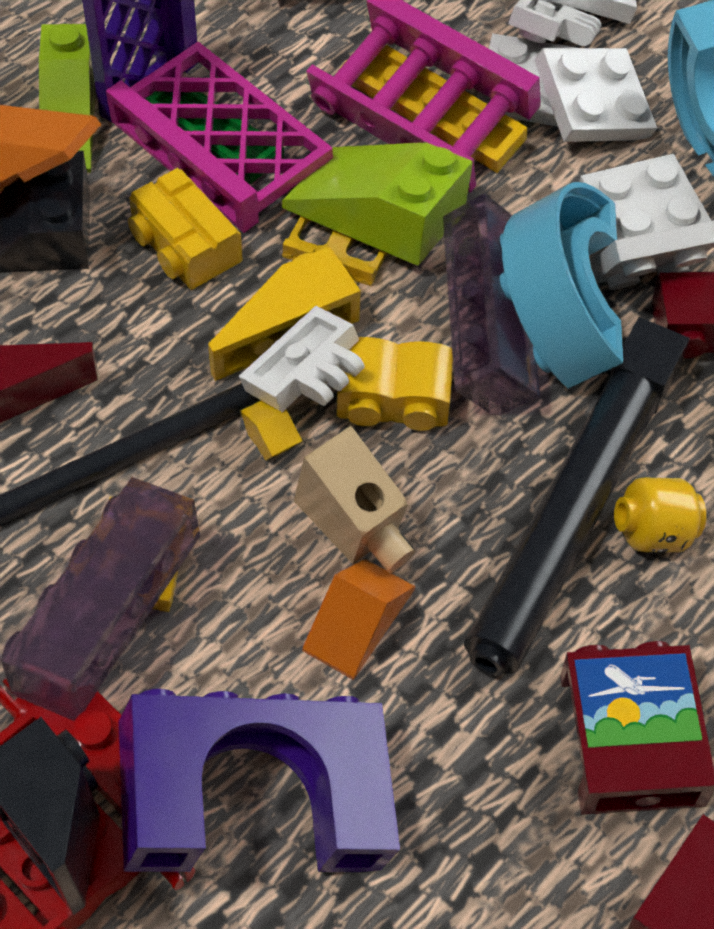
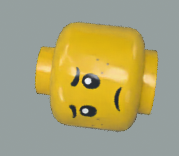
[614,477,706,552]

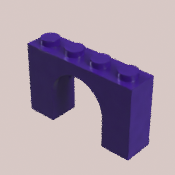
[119,689,400,872]

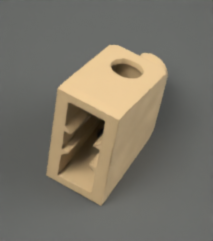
[294,426,416,573]

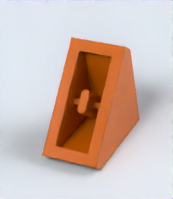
[302,559,415,680]

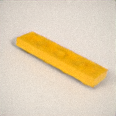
[340,45,527,173]

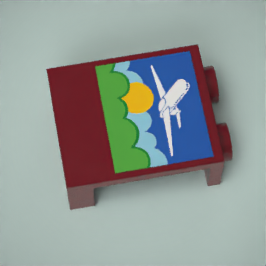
[560,641,714,815]

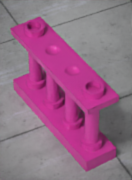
[306,0,541,193]

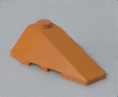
[0,105,102,193]

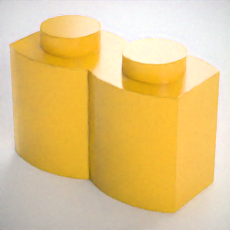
[337,337,453,431]

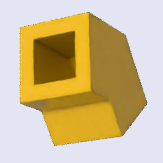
[241,400,303,461]

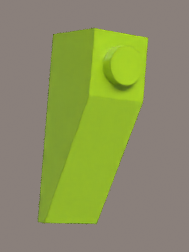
[39,24,96,173]

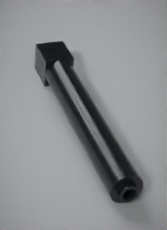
[464,317,690,676]

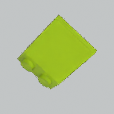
[282,142,473,266]

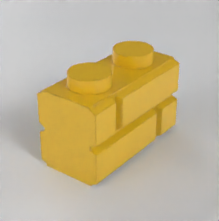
[128,167,243,290]

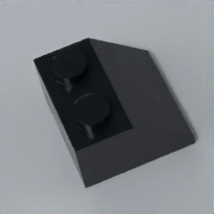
[0,150,90,273]
[0,717,100,915]

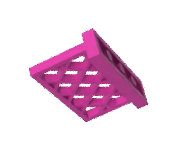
[106,42,333,233]

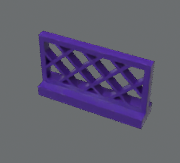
[82,0,199,122]

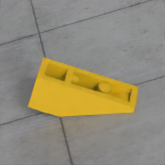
[208,246,361,381]

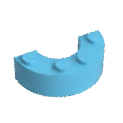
[668,0,714,177]
[500,182,623,388]

